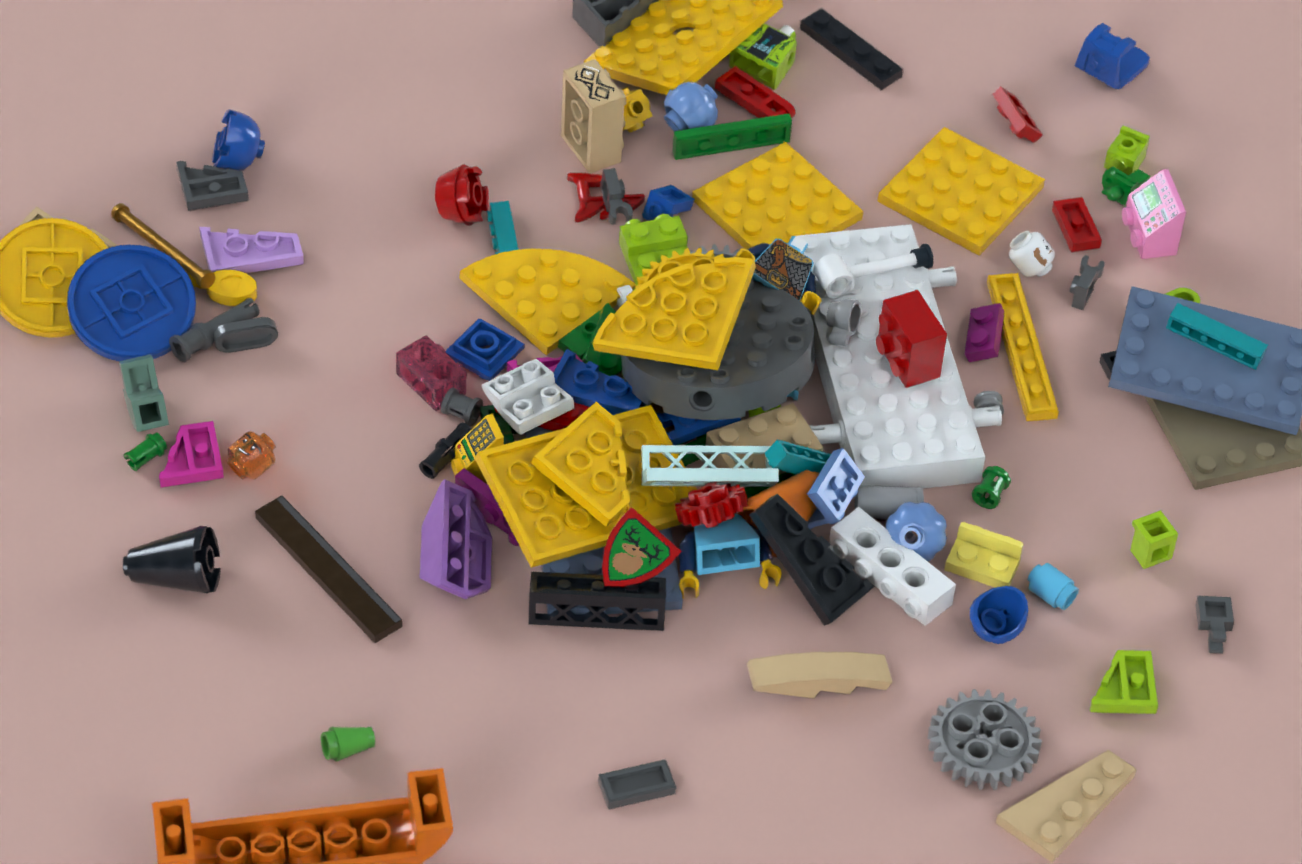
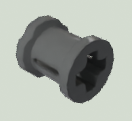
[441,387,483,426]

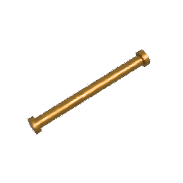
[111,203,215,289]

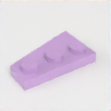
[199,227,304,273]

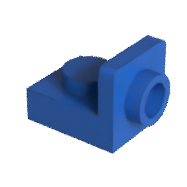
[642,185,695,221]

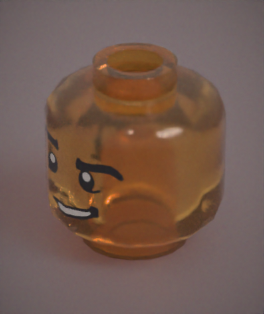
[226,431,276,480]

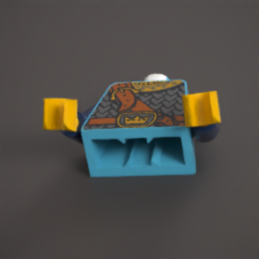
[734,236,821,315]
[679,514,782,599]

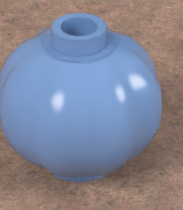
[664,82,718,131]
[886,502,947,562]

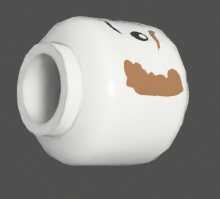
[1009,231,1055,277]

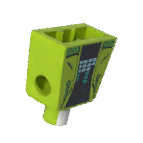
[729,24,797,90]

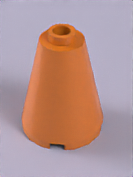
[737,470,819,557]

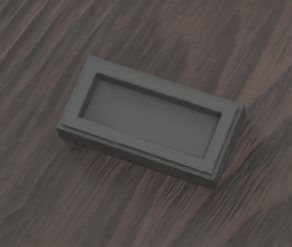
[598,759,676,810]

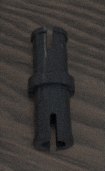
[419,422,472,479]

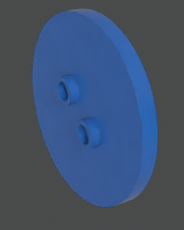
[67,245,196,361]

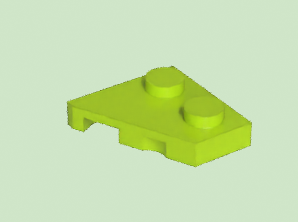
[1090,650,1158,714]

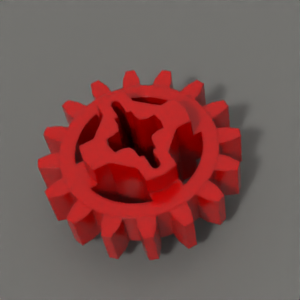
[675,482,748,528]

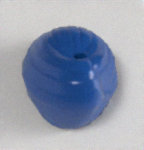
[969,586,1028,644]

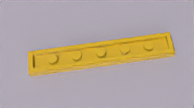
[987,273,1059,421]

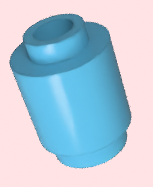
[1027,563,1079,610]

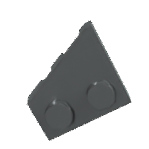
[176,161,249,211]

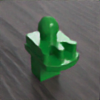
[1102,166,1150,206]

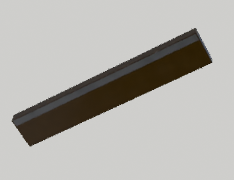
[255,496,402,643]

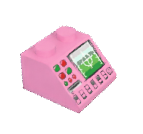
[1122,169,1186,259]

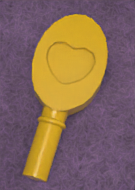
[187,270,257,306]

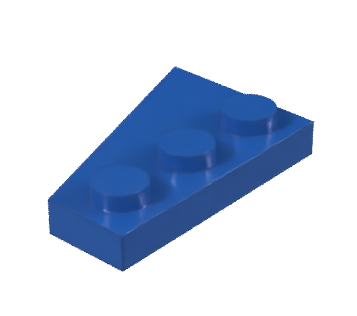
[554,349,645,415]

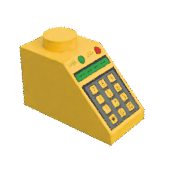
[451,414,504,484]

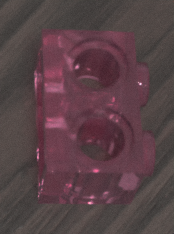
[396,335,467,411]

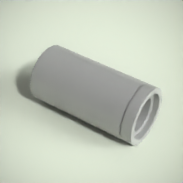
[855,486,924,520]

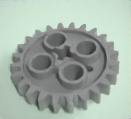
[927,689,1042,790]

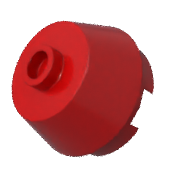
[435,164,489,226]

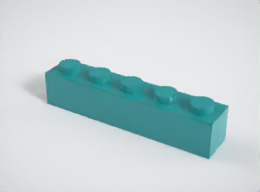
[487,201,519,254]
[1166,303,1268,370]
[764,439,831,474]

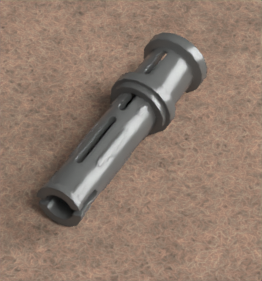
[169,298,260,362]

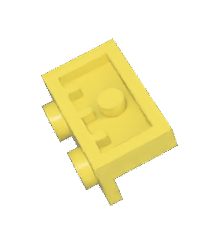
[944,522,1023,588]

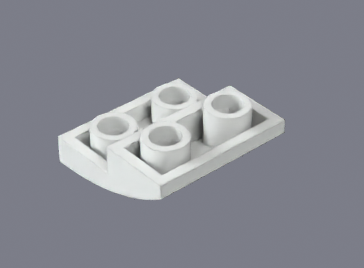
[482,359,575,435]

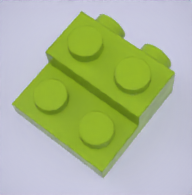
[619,214,688,284]

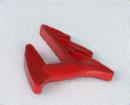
[567,173,645,223]

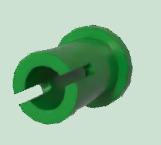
[124,432,167,471]

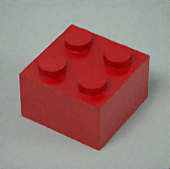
[876,290,947,388]

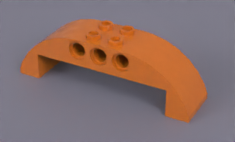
[152,768,453,864]

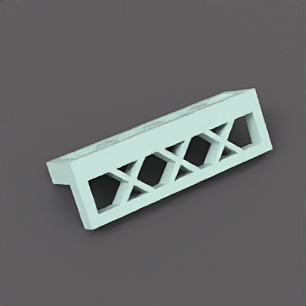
[641,445,779,487]

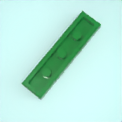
[672,114,792,160]

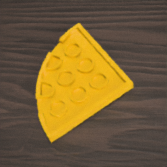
[459,248,636,355]
[592,257,756,370]

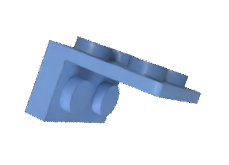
[807,448,865,529]

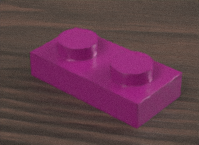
[964,303,1005,362]

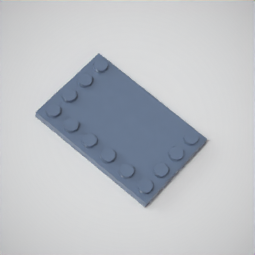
[1108,286,1302,435]

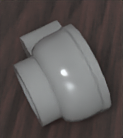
[826,299,861,346]

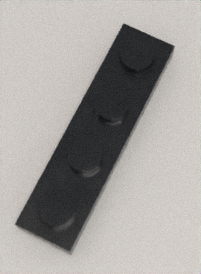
[800,8,903,90]

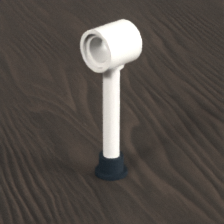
[813,244,934,298]

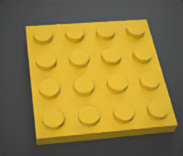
[877,127,1045,256]
[692,142,863,249]

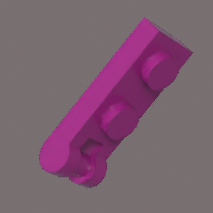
[455,468,519,546]

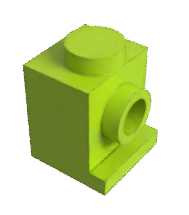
[1104,125,1150,175]
[1130,510,1178,569]

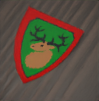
[602,507,682,587]

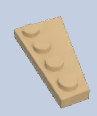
[996,750,1137,863]

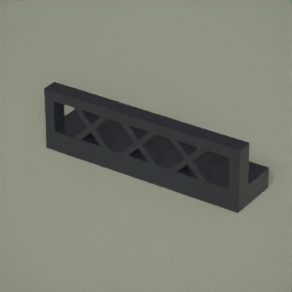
[528,572,666,631]

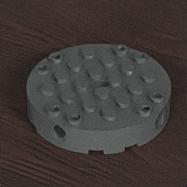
[621,279,815,420]

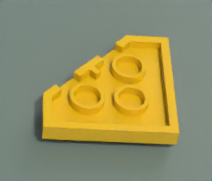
[531,402,630,527]

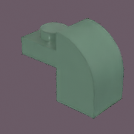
[119,354,169,432]

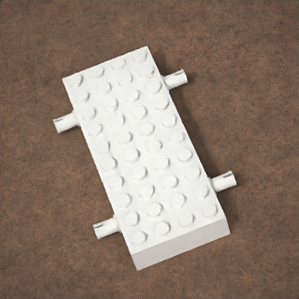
[791,224,1002,489]

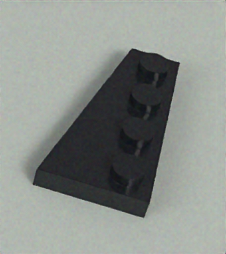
[749,494,875,625]

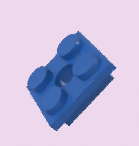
[444,319,525,381]

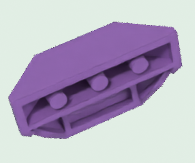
[420,479,492,599]

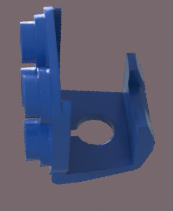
[1075,23,1150,89]

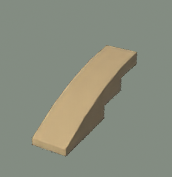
[747,652,892,699]

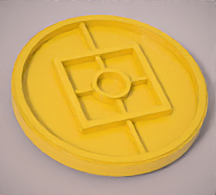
[0,218,108,338]

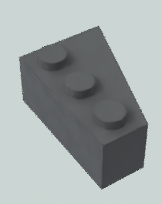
[572,0,660,47]

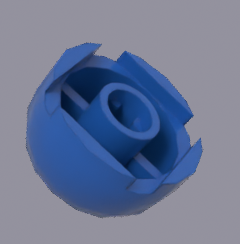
[212,109,265,171]

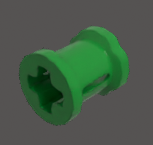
[972,466,1011,509]

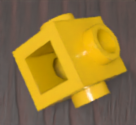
[622,87,653,133]

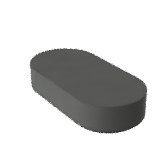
[213,317,278,353]

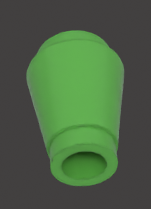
[321,727,375,762]

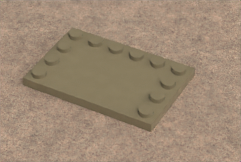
[1145,396,1302,490]

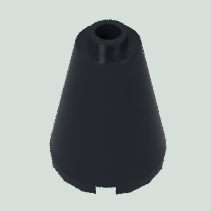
[123,526,220,593]

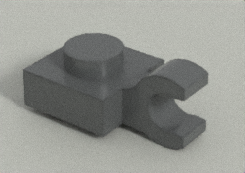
[600,168,633,225]
[1070,255,1105,310]
[1195,596,1234,653]

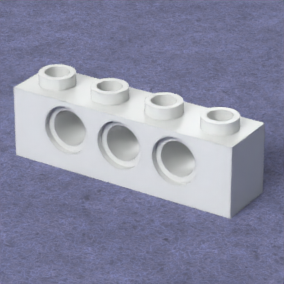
[829,507,956,626]

